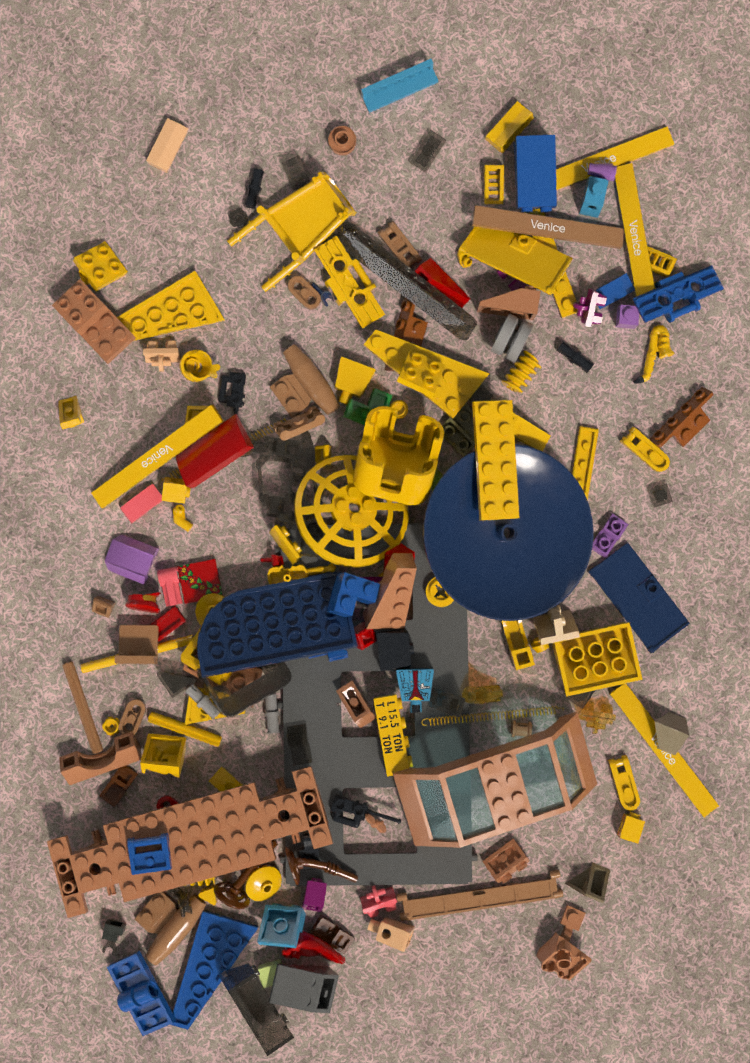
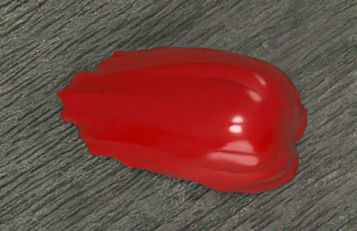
[282,931,345,964]

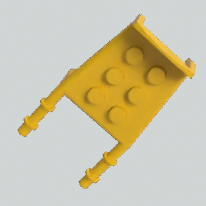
[227,171,357,292]

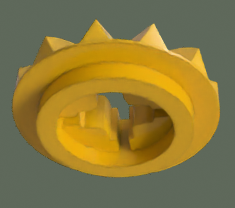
[426,577,454,607]

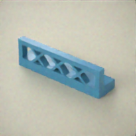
[361,59,438,113]

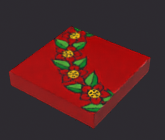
[177,559,223,604]

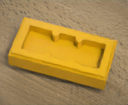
[209,766,243,792]

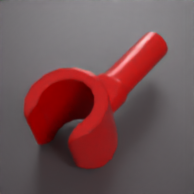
[260,555,284,567]

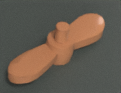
[365,814,386,833]

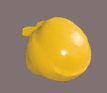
[179,350,220,382]

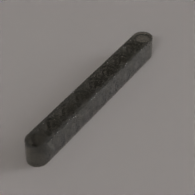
[336,222,477,340]

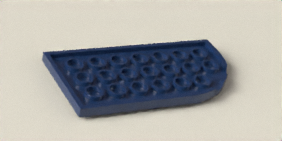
[197,571,358,678]

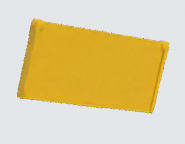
[459,226,573,295]

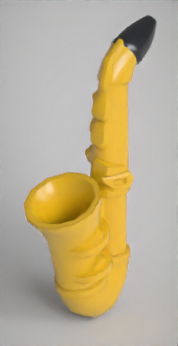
[633,325,675,384]

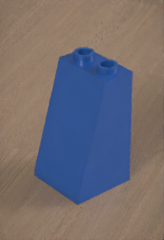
[514,135,557,213]

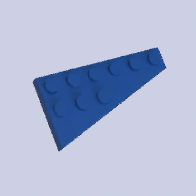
[170,910,259,1030]

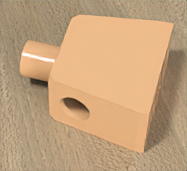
[367,917,415,952]

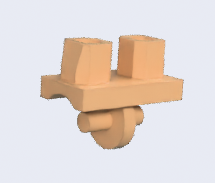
[143,341,180,372]

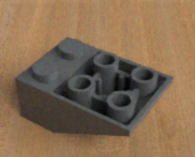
[269,964,339,1013]

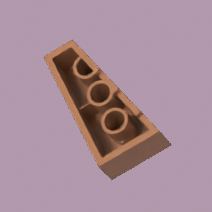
[363,553,417,629]

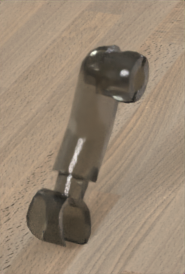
[167,887,192,917]

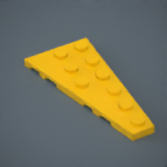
[117,271,225,341]
[363,330,489,419]

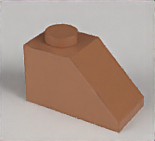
[336,681,377,728]

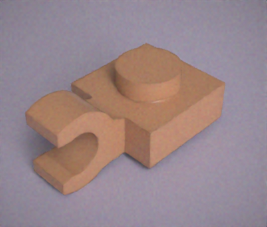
[560,905,586,942]

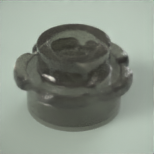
[229,209,248,228]

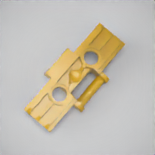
[314,236,385,329]

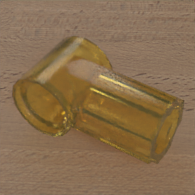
[462,685,503,704]

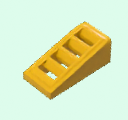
[484,165,504,204]
[648,246,677,278]

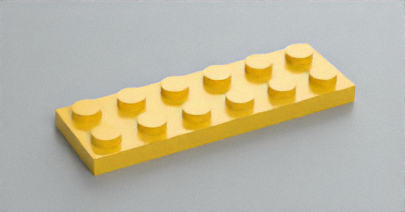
[472,400,519,521]

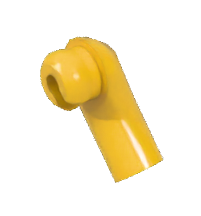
[173,504,194,532]

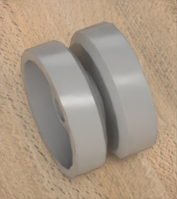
[491,313,533,363]

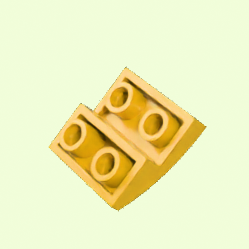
[269,525,302,565]

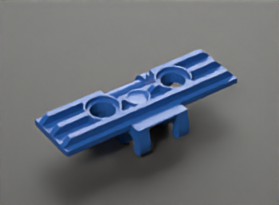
[633,265,724,323]

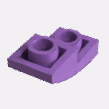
[592,514,629,558]

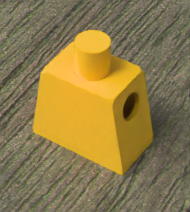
[335,356,376,405]

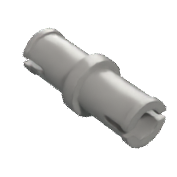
[185,684,221,720]
[264,694,280,734]

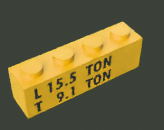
[373,694,413,777]

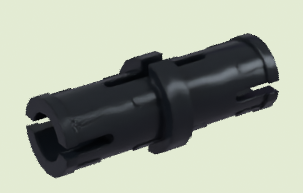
[243,168,264,209]
[556,341,595,373]

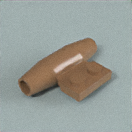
[270,344,340,418]
[134,891,207,966]

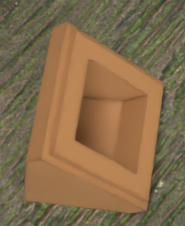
[92,596,115,618]

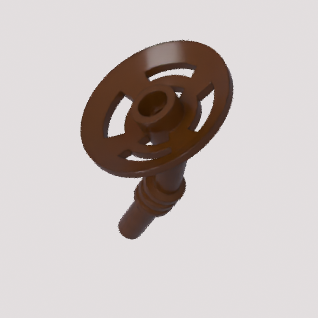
[214,840,278,909]
[285,847,358,885]

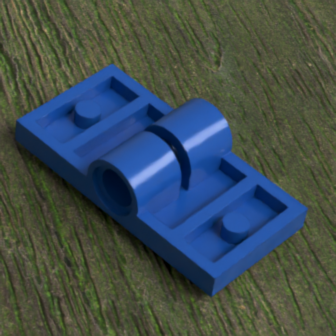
[107,951,176,1036]

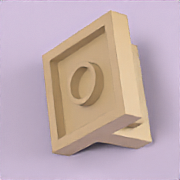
[533,604,580,645]

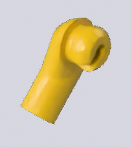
[457,250,472,268]

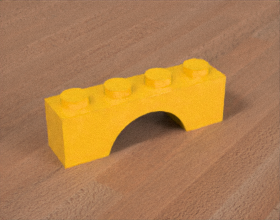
[501,620,535,670]

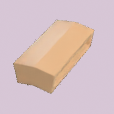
[146,118,188,173]

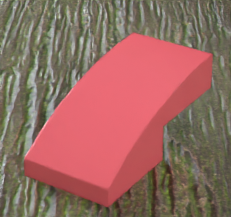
[120,484,162,524]

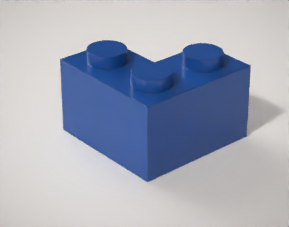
[327,572,380,617]

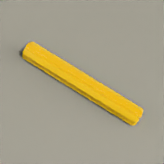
[148,712,222,747]

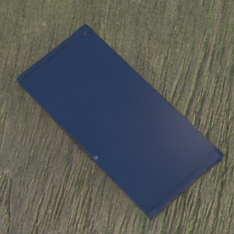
[588,542,690,654]

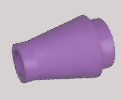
[588,163,617,182]

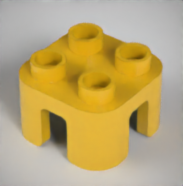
[353,406,444,505]

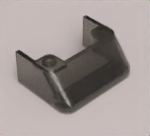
[197,662,292,717]
[218,963,294,1056]

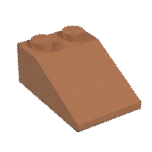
[477,286,541,320]

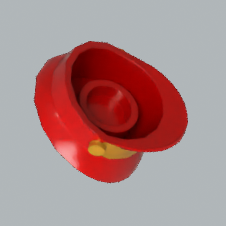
[125,592,161,614]

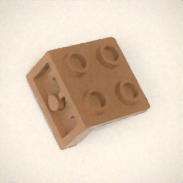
[115,625,159,664]

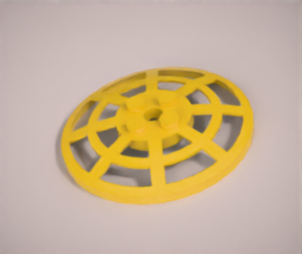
[294,455,409,567]

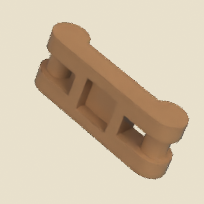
[377,221,422,271]
[273,406,325,441]

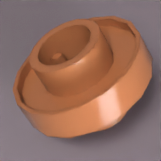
[328,126,356,155]

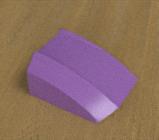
[105,534,159,584]

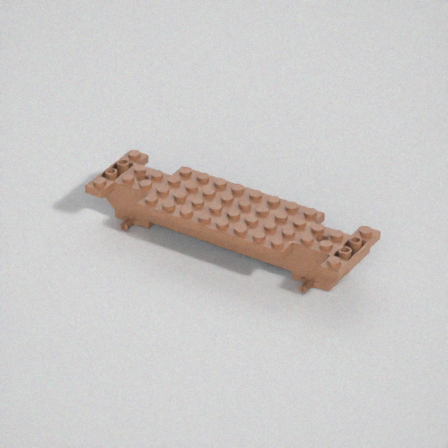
[47,766,334,918]

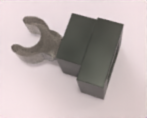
[102,919,126,956]

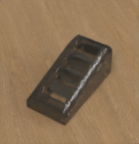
[282,155,310,192]

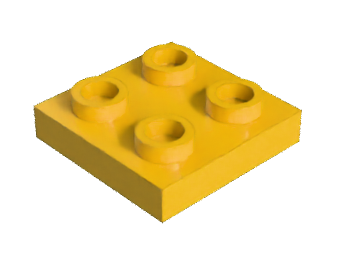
[73,241,128,292]
[396,349,445,397]

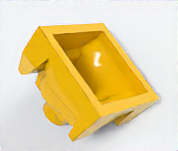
[140,733,187,778]

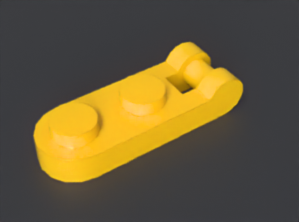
[620,426,670,472]
[608,755,640,811]

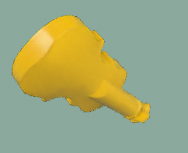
[267,563,336,585]

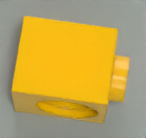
[162,477,191,504]

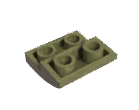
[442,402,475,457]

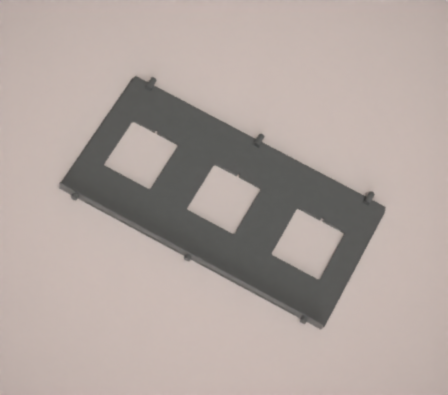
[276,523,478,886]

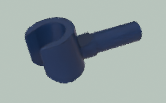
[311,283,334,307]

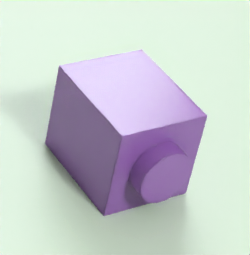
[616,305,639,329]

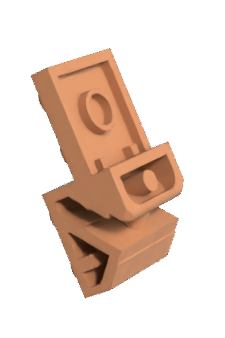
[52,279,136,364]

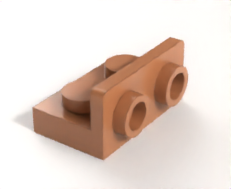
[482,839,530,883]

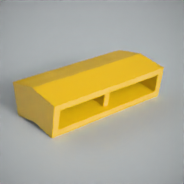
[485,101,534,154]

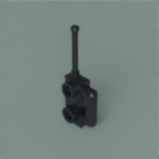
[218,372,246,415]
[331,795,401,828]

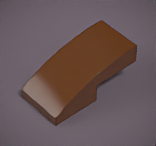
[99,765,138,808]
[310,915,355,954]

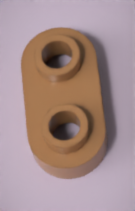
[288,276,321,310]
[119,699,146,735]

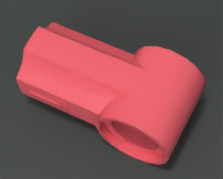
[157,566,183,607]

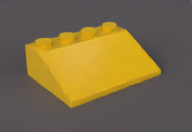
[552,622,643,697]

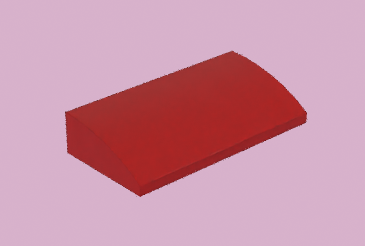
[176,414,254,488]

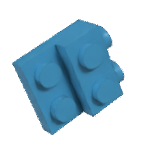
[257,903,306,948]

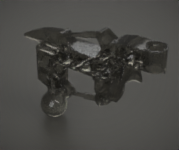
[240,431,324,558]

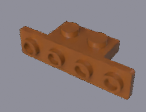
[384,297,428,372]
[649,387,714,448]

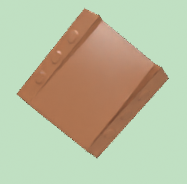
[536,932,592,981]

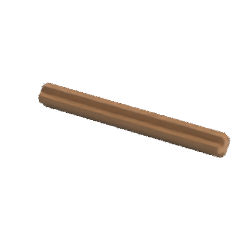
[63,661,103,754]

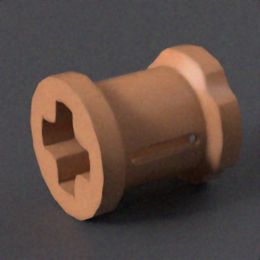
[511,720,532,737]

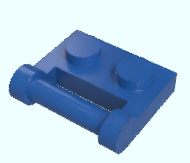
[127,833,172,875]

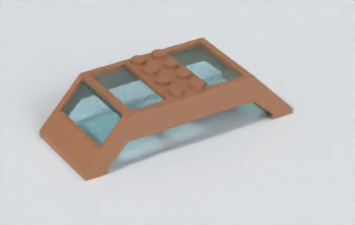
[393,712,597,848]

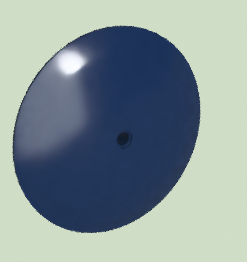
[423,445,594,621]

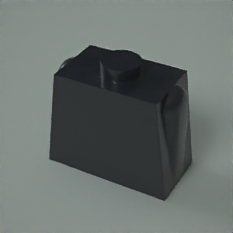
[377,629,414,671]

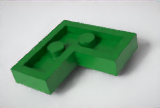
[343,388,393,426]

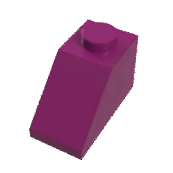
[302,878,327,912]

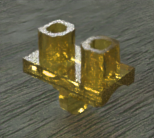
[578,701,616,734]

